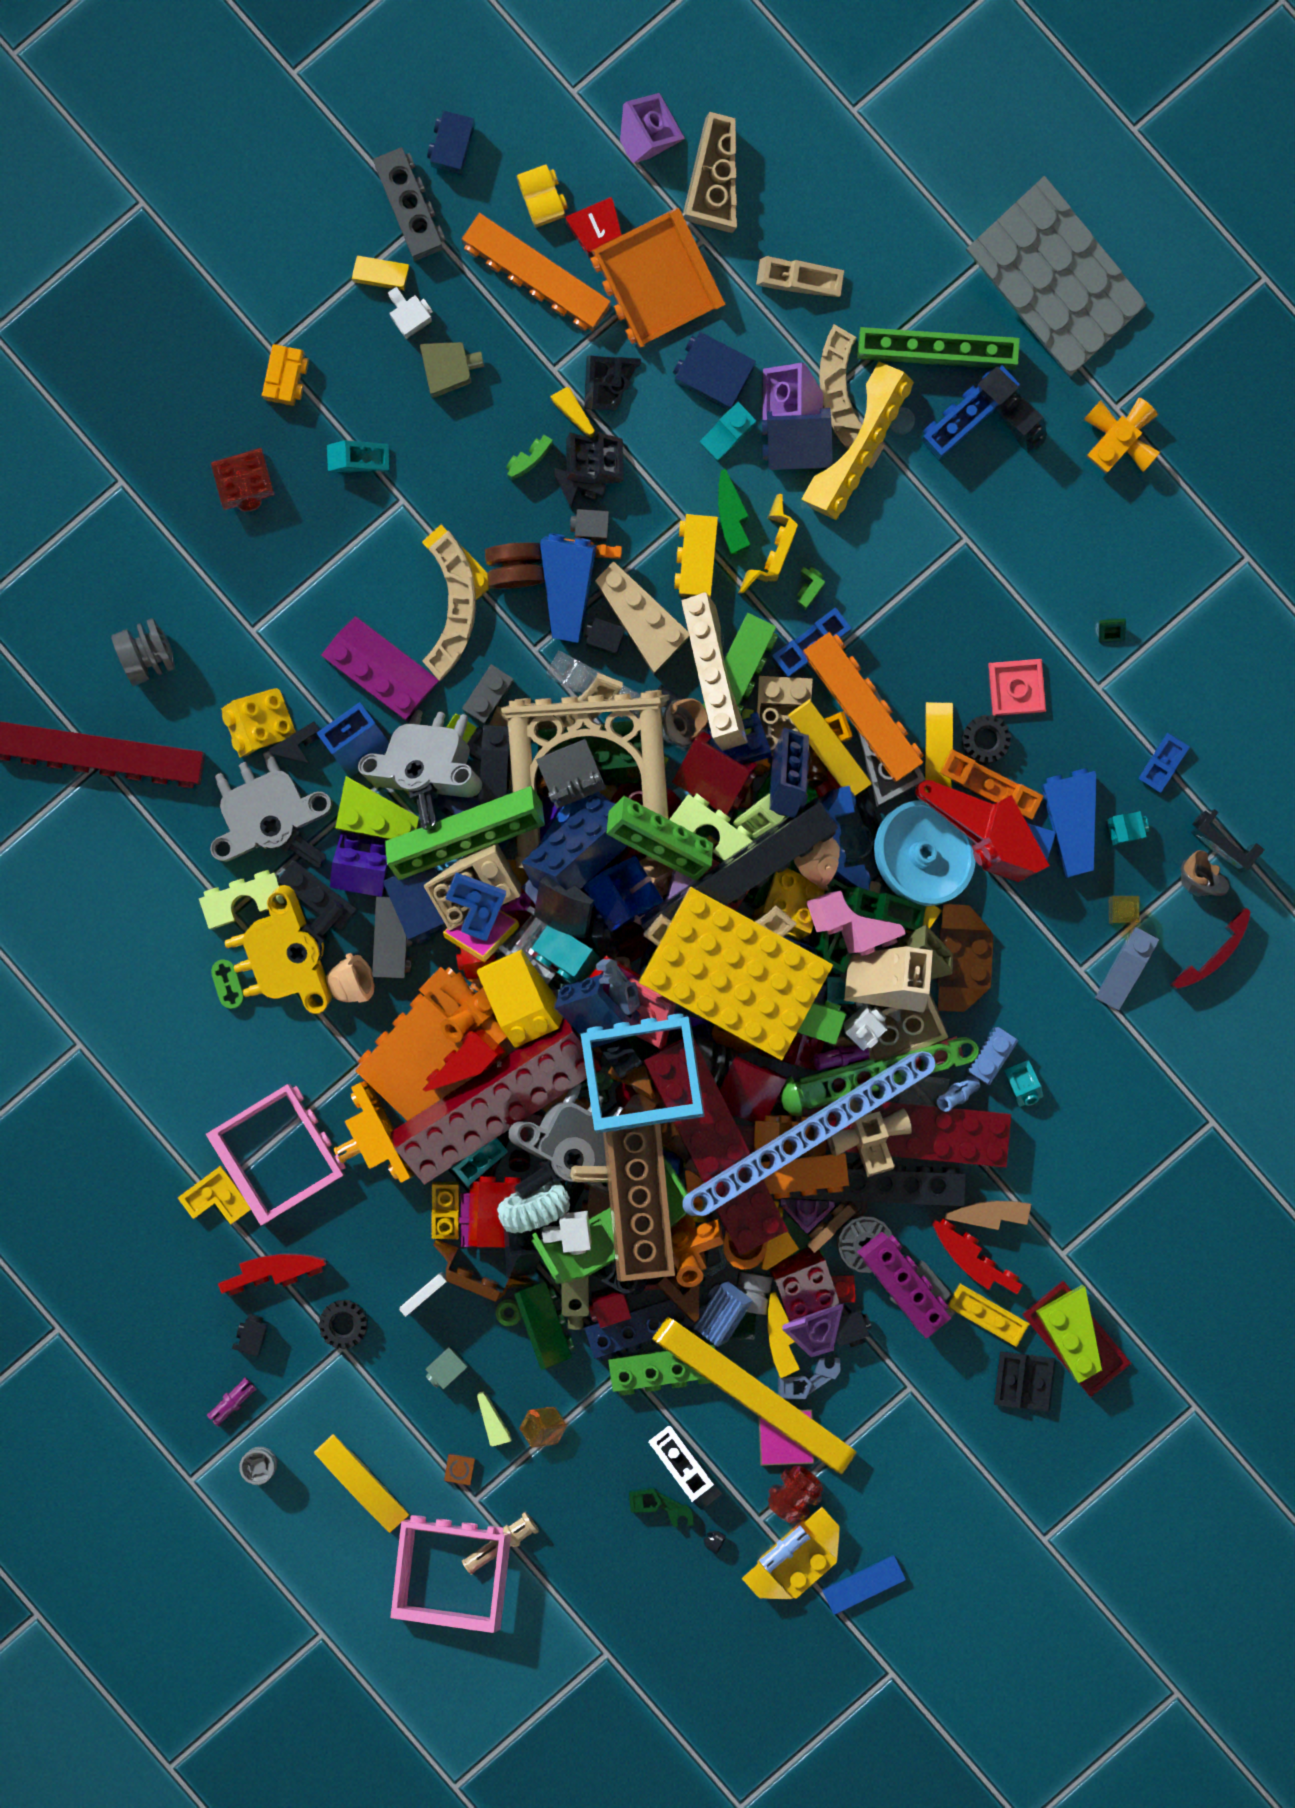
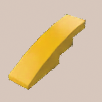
[314,1434,409,1533]

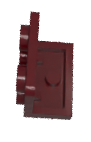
[769,1248,839,1321]

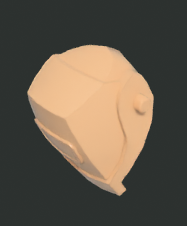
[794,837,840,891]
[326,953,375,1003]

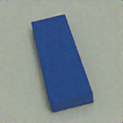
[822,1555,906,1615]

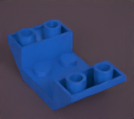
[821,785,870,890]

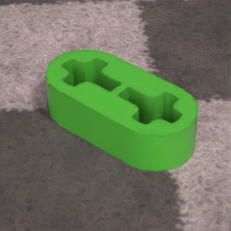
[211,959,244,1009]

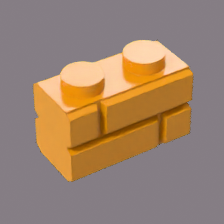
[262,344,309,406]

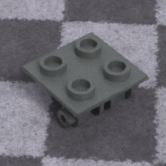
[536,739,606,808]

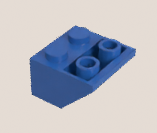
[317,702,389,778]

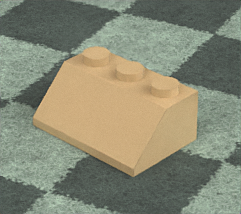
[852,993,948,1061]

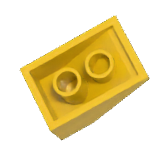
[477,949,563,1048]

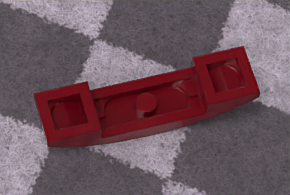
[1170,908,1251,989]

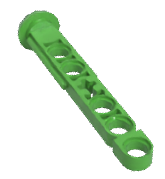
[780,1037,979,1117]

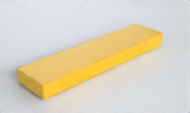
[788,699,872,795]

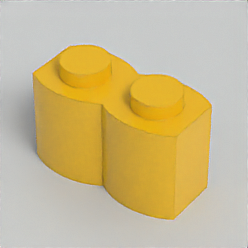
[517,164,568,228]

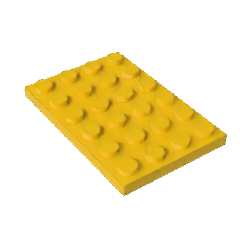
[638,887,833,1060]

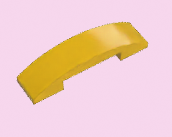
[924,702,953,793]

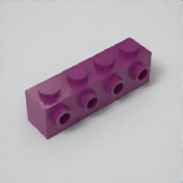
[857,1232,951,1339]

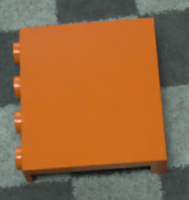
[590,208,726,348]
[355,991,477,1121]

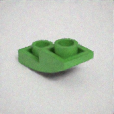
[506,435,553,481]

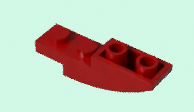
[932,1219,1023,1294]
[218,1254,327,1296]

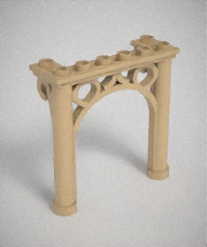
[501,690,670,868]

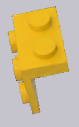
[221,688,296,758]
[752,868,825,941]

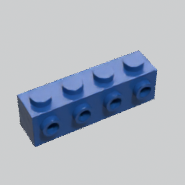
[922,365,1020,460]

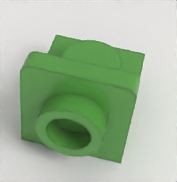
[797,567,825,611]

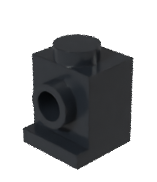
[232,1313,269,1356]

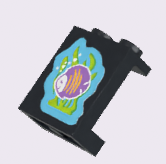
[1191,809,1265,873]

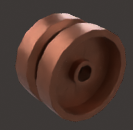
[485,542,545,589]

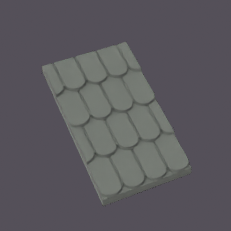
[966,176,1147,378]

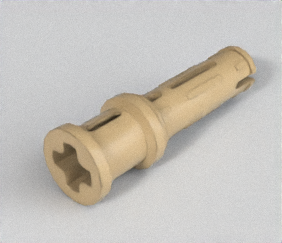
[462,1512,539,1575]

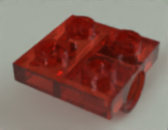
[211,448,275,511]

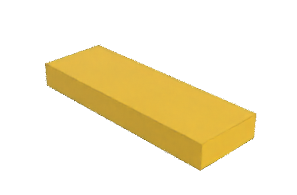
[947,1283,1029,1347]

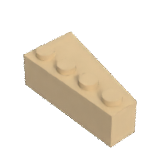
[683,112,737,233]
[595,561,690,676]

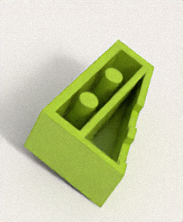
[335,776,421,840]
[1036,1285,1102,1383]

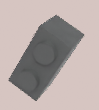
[462,664,514,725]

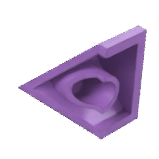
[780,1198,834,1233]
[782,1303,844,1357]

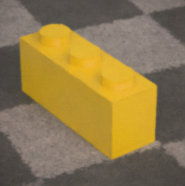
[674,514,718,598]

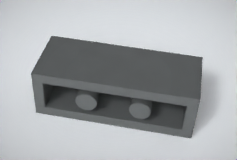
[372,897,413,979]

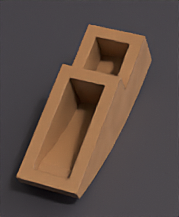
[944,1201,1031,1230]

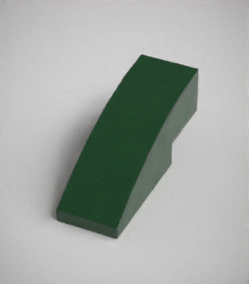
[844,887,926,931]

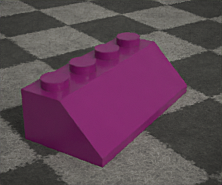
[321,616,439,722]

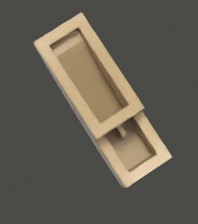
[756,256,844,297]

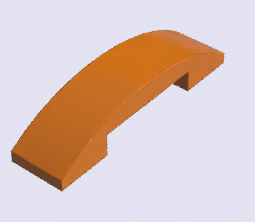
[940,749,1044,820]

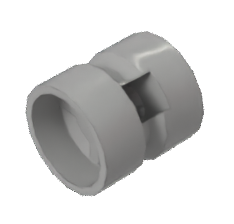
[737,1272,773,1315]
[240,1447,277,1485]

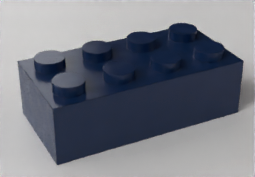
[521,796,628,891]

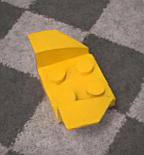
[738,494,798,595]
[742,1507,839,1599]

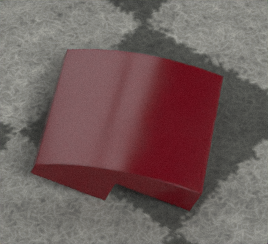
[719,1056,787,1123]

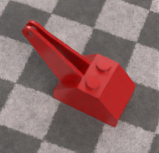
[915,780,1049,882]

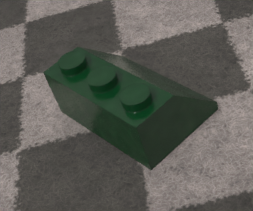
[514,1281,576,1370]

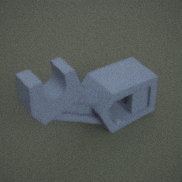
[596,959,640,1015]
[778,1358,840,1399]

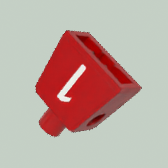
[565,197,621,257]

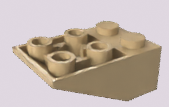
[755,676,812,757]
[424,843,521,930]
[844,946,933,1012]

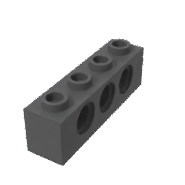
[373,147,445,261]

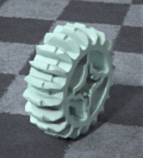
[497,1182,570,1233]

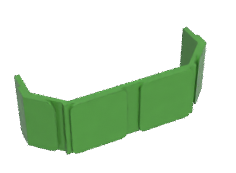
[532,1159,694,1284]

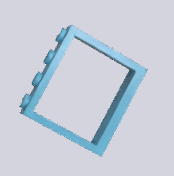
[581,1014,705,1134]

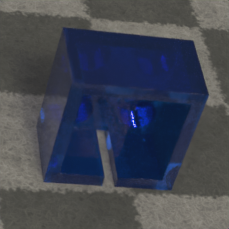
[583,856,664,932]

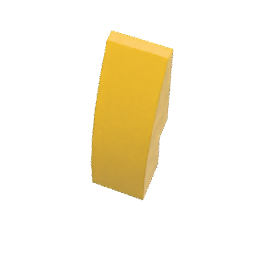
[767,1290,800,1379]

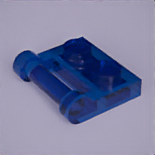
[706,712,772,765]

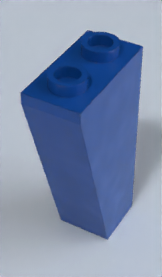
[540,533,597,643]
[1041,768,1096,878]

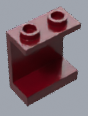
[672,732,758,815]

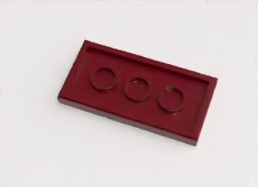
[1022,1280,1131,1398]

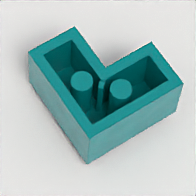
[531,925,601,984]

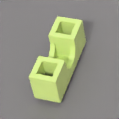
[670,794,753,860]
[199,870,287,930]

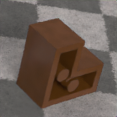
[754,1115,826,1156]

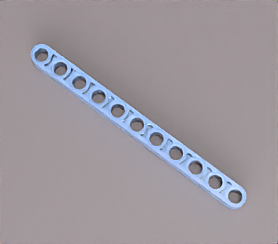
[683,1051,935,1216]

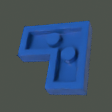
[446,872,506,941]

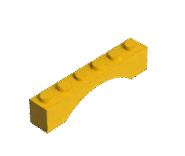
[802,362,914,520]

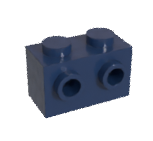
[427,111,475,175]

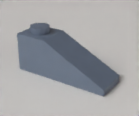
[1095,927,1159,1011]

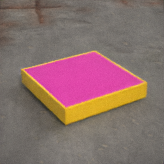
[443,910,519,963]

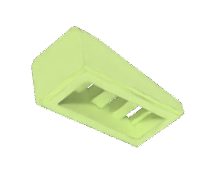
[733,794,785,841]
[477,1391,512,1446]

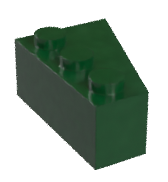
[810,878,853,975]

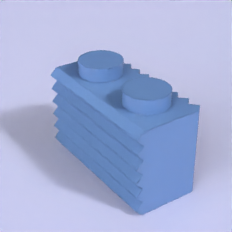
[966,1027,1019,1085]
[693,1281,753,1346]

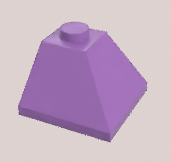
[620,93,685,163]
[763,363,823,420]

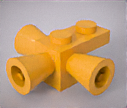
[1084,398,1161,474]

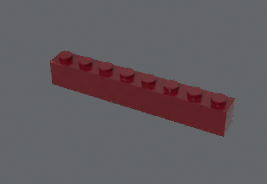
[0,722,206,789]

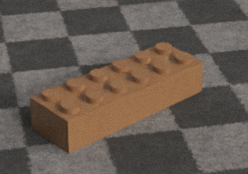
[603,1124,675,1281]

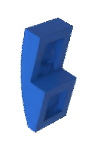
[1138,732,1190,793]

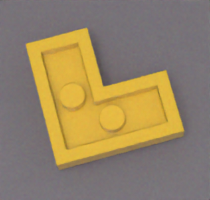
[178,1166,251,1225]

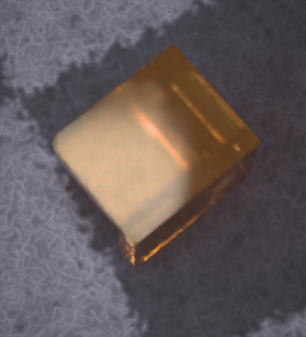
[519,1407,567,1448]

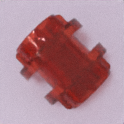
[768,1466,823,1524]

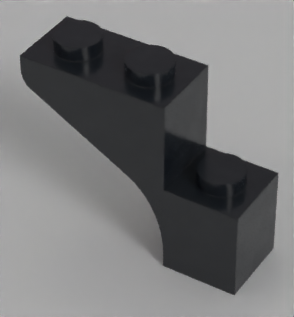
[978,366,1047,453]

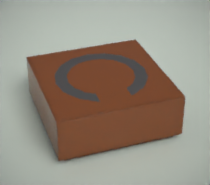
[444,1454,475,1485]

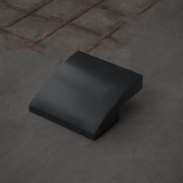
[566,432,624,484]
[534,875,594,938]
[994,1351,1056,1412]

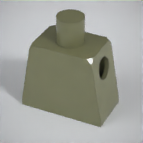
[420,342,484,398]
[893,925,953,979]
[562,1276,589,1330]

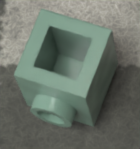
[425,1346,468,1389]

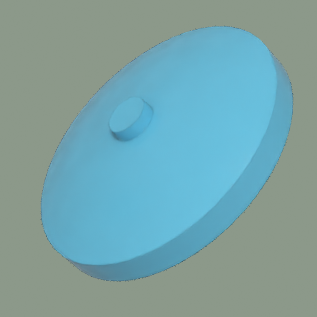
[874,800,976,906]

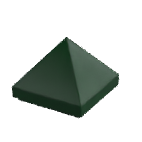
[1098,618,1126,642]

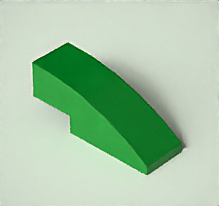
[718,469,750,557]

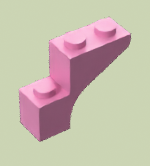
[806,891,905,956]

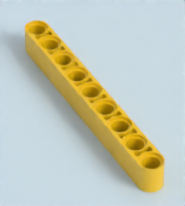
[652,1316,857,1475]

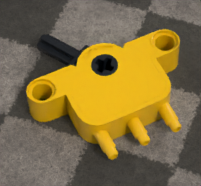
[224,885,345,1014]

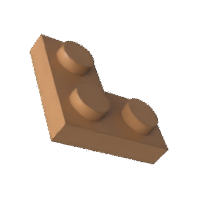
[807,1201,858,1253]

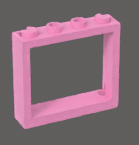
[206,1084,346,1225]
[391,1515,511,1633]

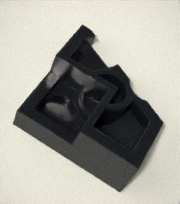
[584,356,641,410]

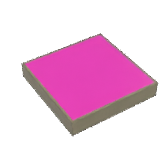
[759,1409,814,1466]

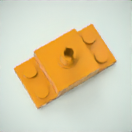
[334,1081,416,1182]

